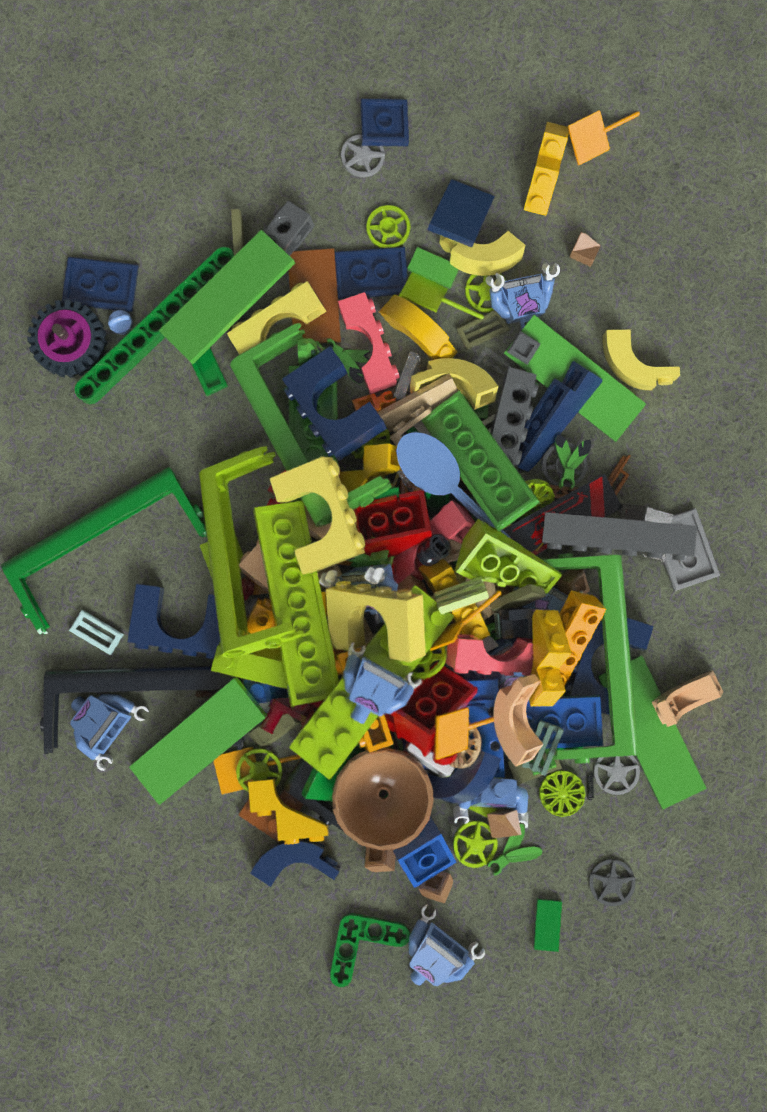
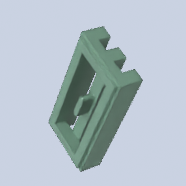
[522,720,564,776]

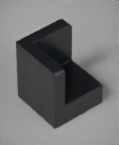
[499,607,533,639]

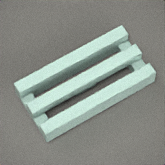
[69,610,124,655]

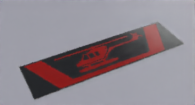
[503,474,623,556]

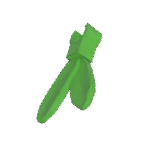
[486,824,542,875]

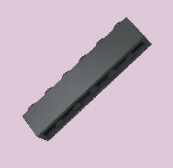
[542,512,698,561]

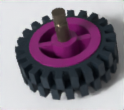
[27,300,107,378]

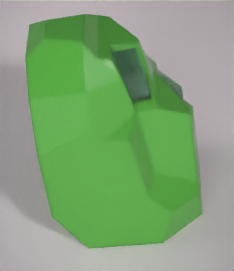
[298,338,323,366]

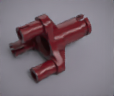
[259,698,324,735]

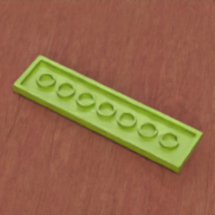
[253,501,339,707]
[289,585,454,779]

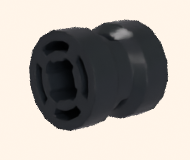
[416,534,451,566]

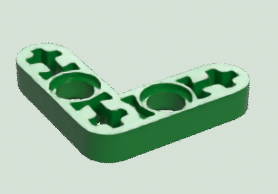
[330,913,410,987]

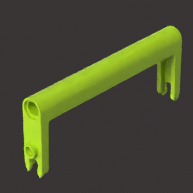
[199,446,304,658]

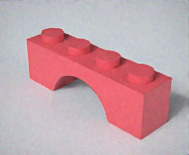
[338,292,399,394]
[393,501,475,584]
[445,634,533,676]

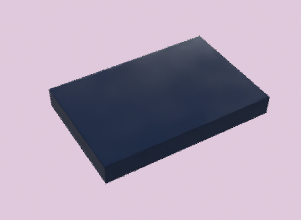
[428,179,495,247]
[335,247,408,300]
[61,257,139,312]

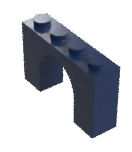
[282,346,387,461]
[127,584,220,659]
[564,618,654,716]

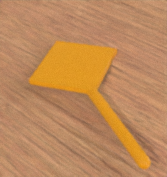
[430,591,501,651]

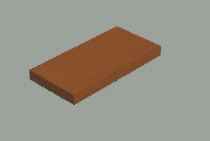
[289,249,341,346]

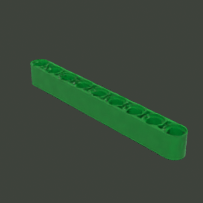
[74,247,234,405]

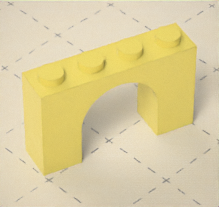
[269,457,365,574]
[326,581,426,662]

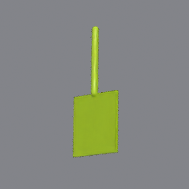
[399,272,484,319]

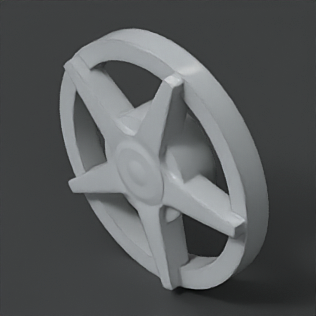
[341,134,385,177]
[594,756,640,795]

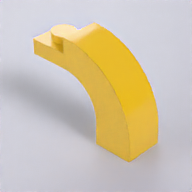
[379,294,457,360]

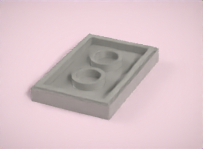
[655,508,720,591]

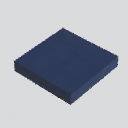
[360,99,409,146]

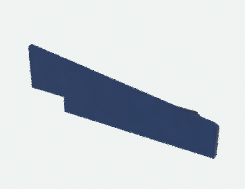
[516,361,603,472]

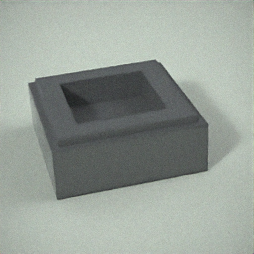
[507,331,540,365]

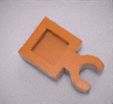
[352,391,396,412]

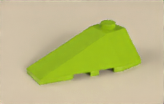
[455,519,562,594]
[211,632,287,689]

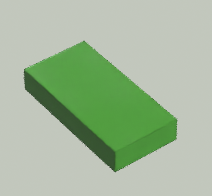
[408,247,459,289]

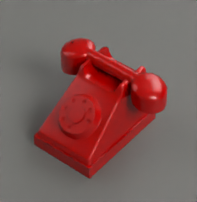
[353,490,432,576]
[384,662,478,765]

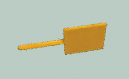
[567,110,640,165]
[435,707,494,760]
[214,747,301,794]

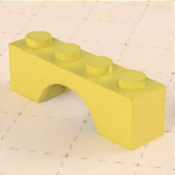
[227,281,327,355]

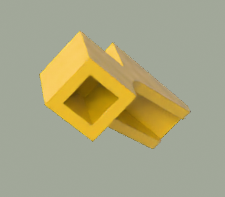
[524,122,569,216]
[340,444,401,493]
[419,559,490,640]
[529,610,572,706]
[248,778,329,844]

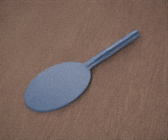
[396,432,510,538]

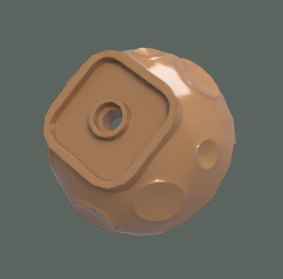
[332,747,434,850]

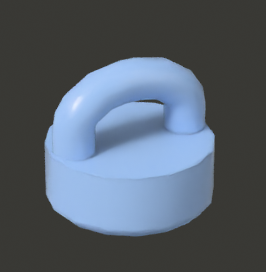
[108,310,133,335]

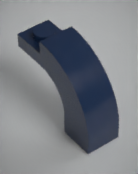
[426,747,501,804]
[250,838,340,887]

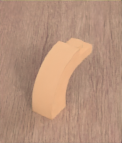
[652,670,723,727]
[494,674,543,767]

